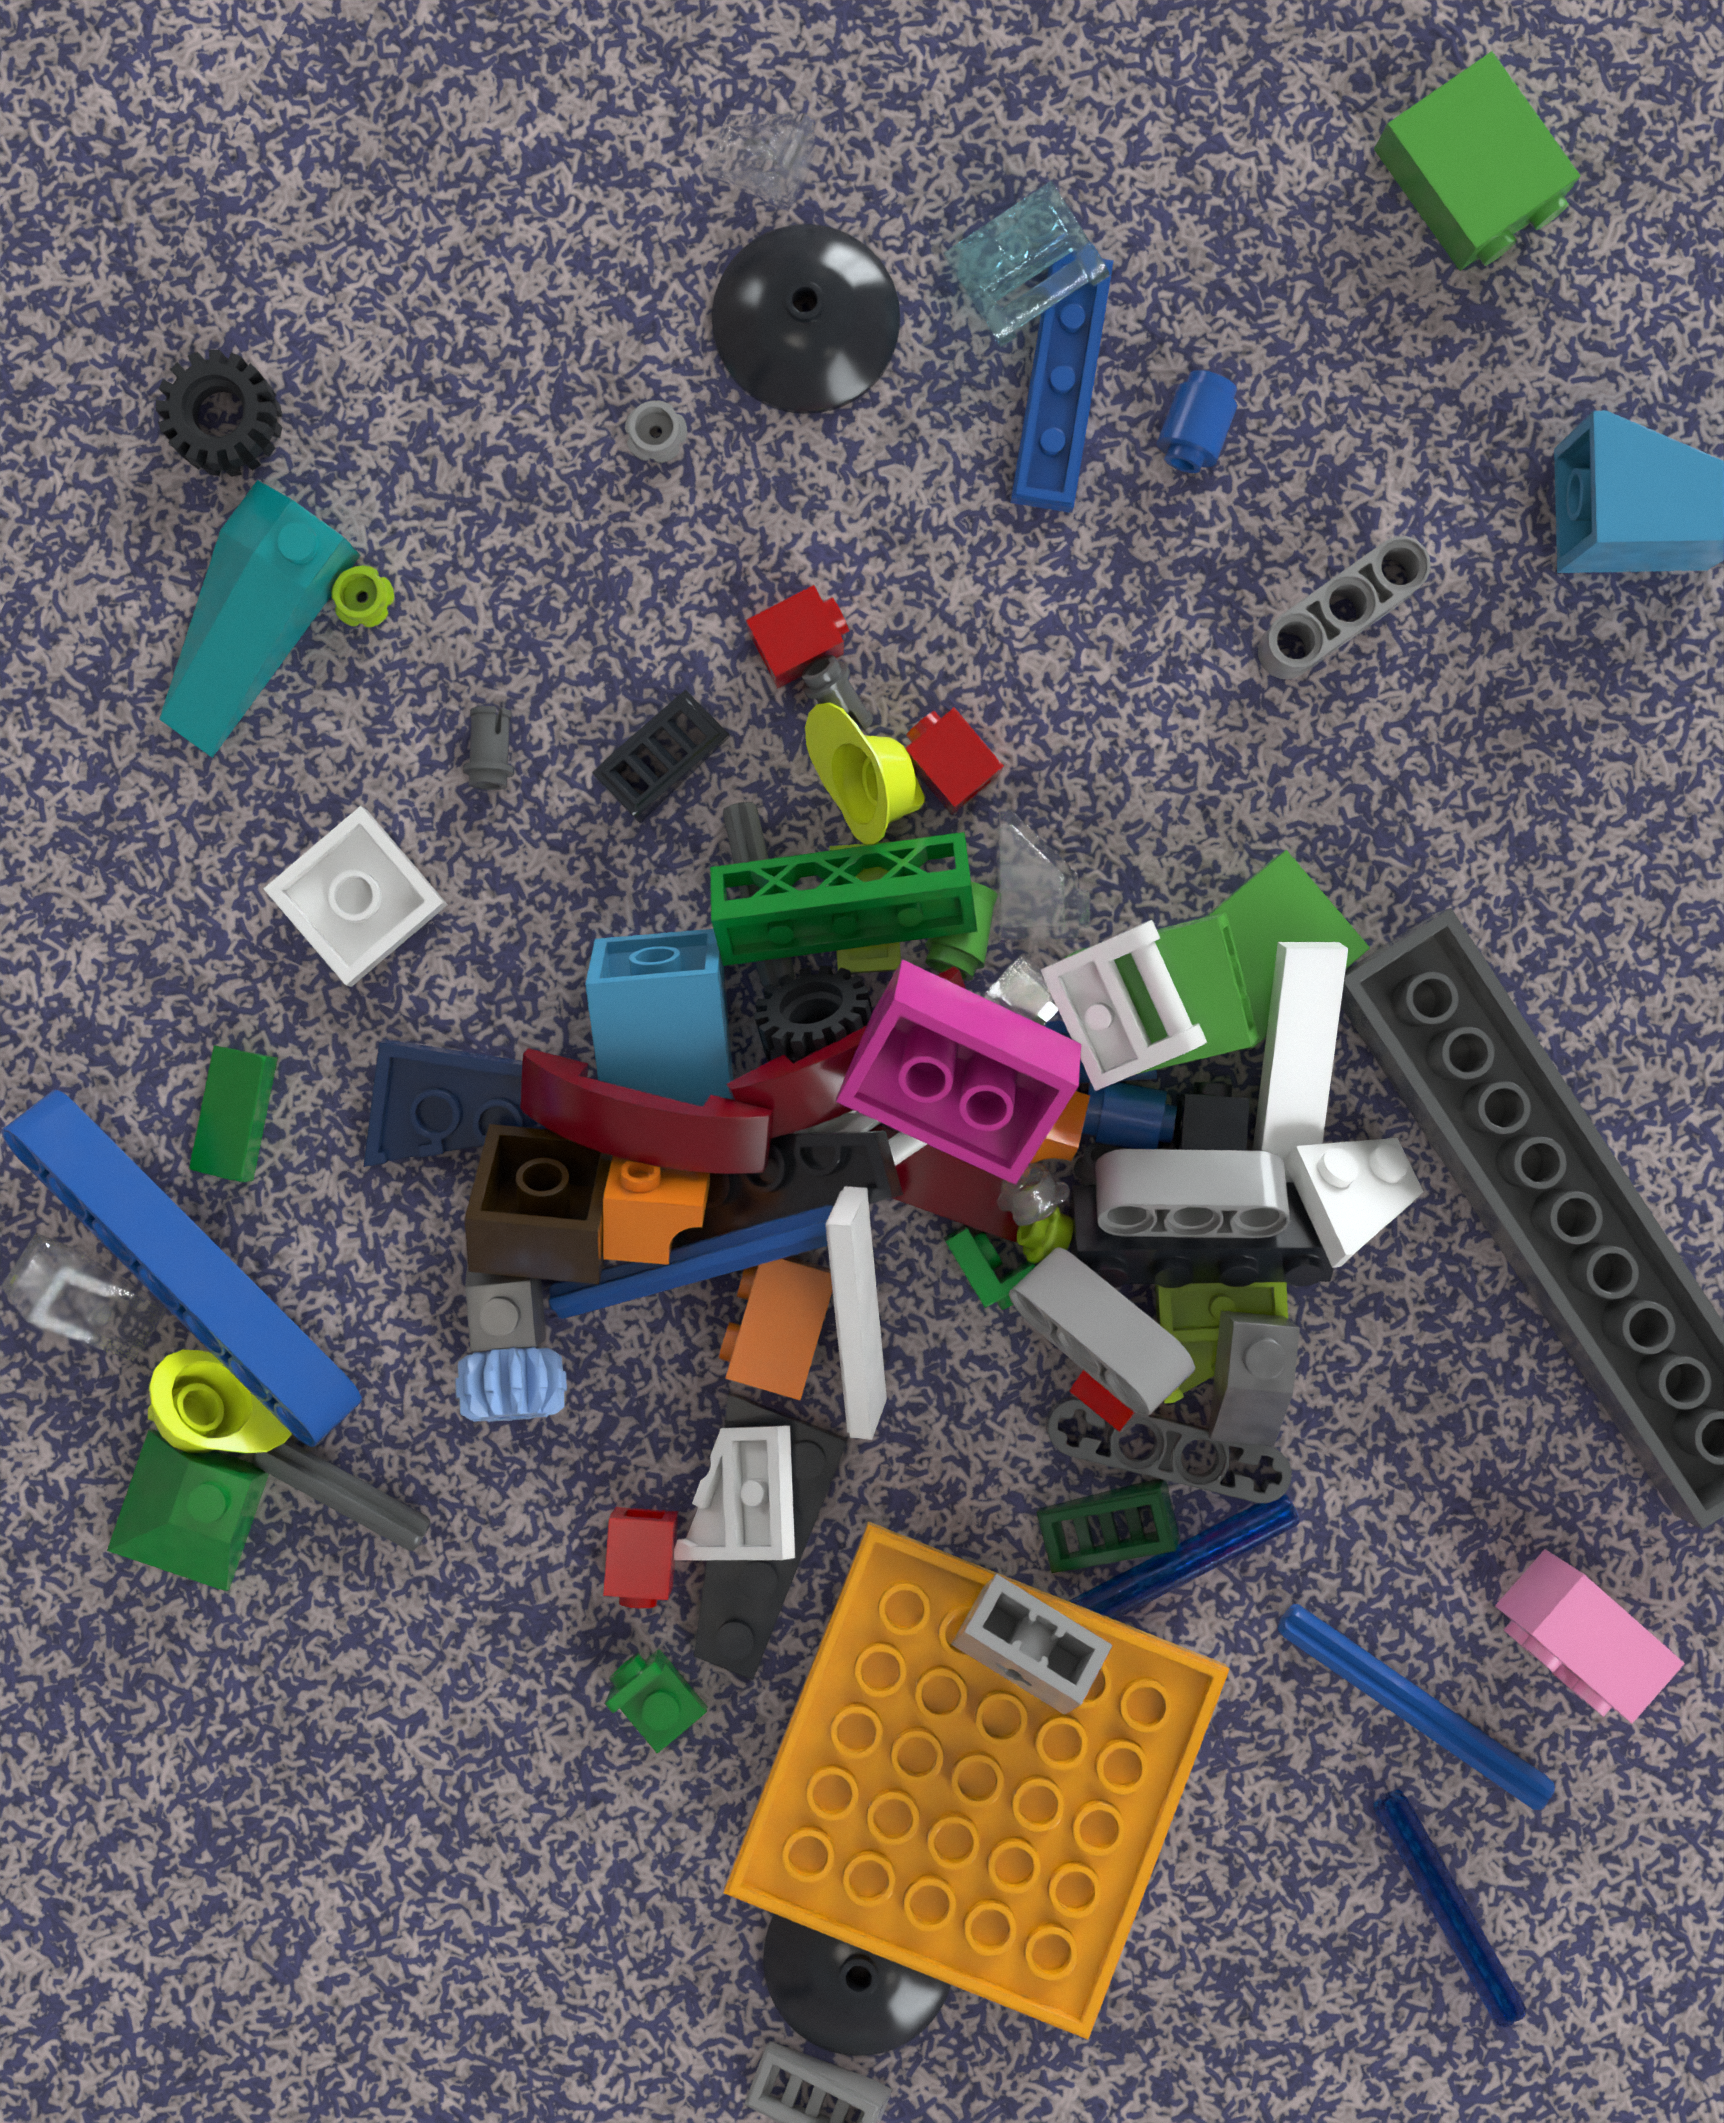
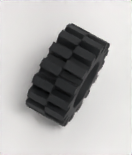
[156,350,283,477]
[754,966,873,1064]

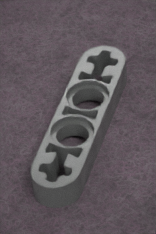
[1046,1396,1292,1503]

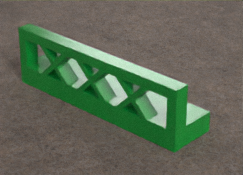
[710,832,978,966]

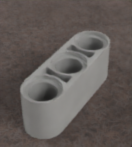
[1258,536,1431,679]
[1095,1149,1290,1238]
[1009,1247,1195,1417]

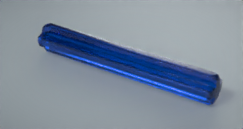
[1069,1494,1300,1620]
[1373,1789,1526,2028]

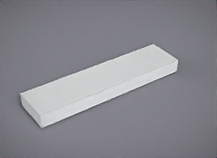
[1252,942,1348,1182]
[826,1186,887,1440]

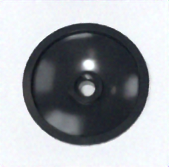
[712,224,900,414]
[763,1913,951,2056]

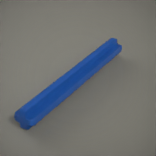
[548,1205,834,1319]
[1277,1604,1555,1810]

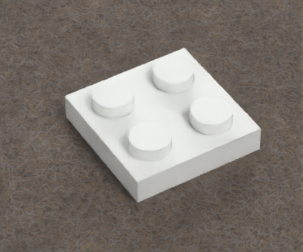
[263,806,448,987]

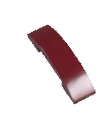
[726,966,966,1138]
[520,1048,774,1174]
[870,1125,1062,1243]

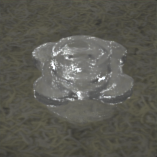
[997,1163,1070,1226]

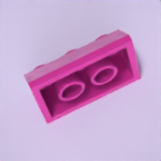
[836,959,1081,1185]

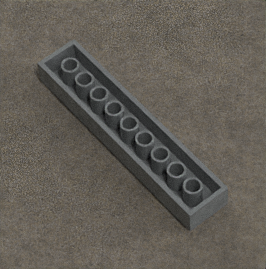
[1341,908,1724,1529]

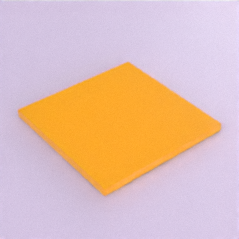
[723,1521,1230,2040]

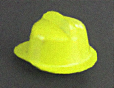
[805,702,925,844]
[148,1349,292,1453]

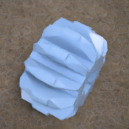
[455,1347,567,1422]

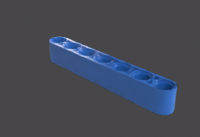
[1,1089,362,1447]

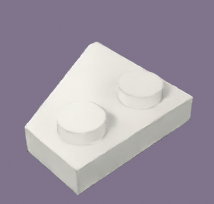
[1284,1138,1424,1268]
[674,1426,795,1560]

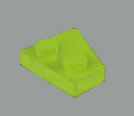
[1155,1282,1288,1403]

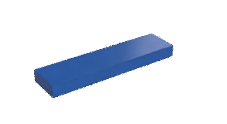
[1010,250,1114,513]

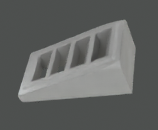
[744,2041,892,2123]

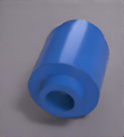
[1157,370,1238,473]
[1082,1082,1177,1149]

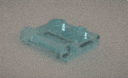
[944,181,1110,348]

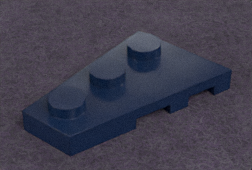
[363,1039,549,1167]

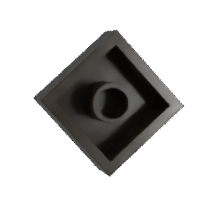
[464,1124,613,1284]

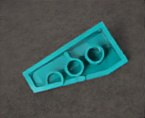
[159,480,361,758]

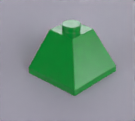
[107,1429,269,1592]

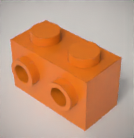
[718,1257,832,1400]

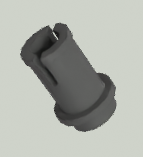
[802,655,873,731]
[463,706,514,790]

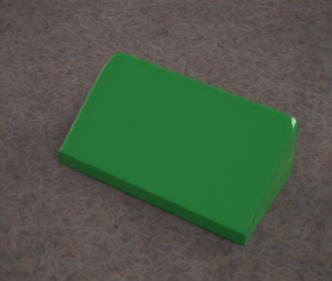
[189,1045,278,1182]

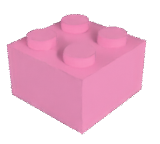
[1495,1549,1685,1724]

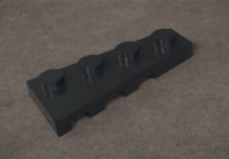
[672,1131,903,1249]
[694,1392,847,1680]

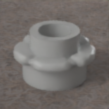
[625,401,687,463]

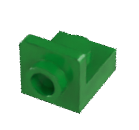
[943,1225,1035,1310]
[604,1649,708,1754]

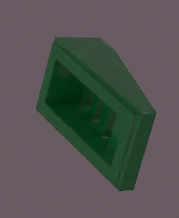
[1036,1479,1180,1573]

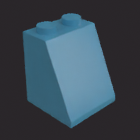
[1554,411,1724,573]
[585,929,733,1107]

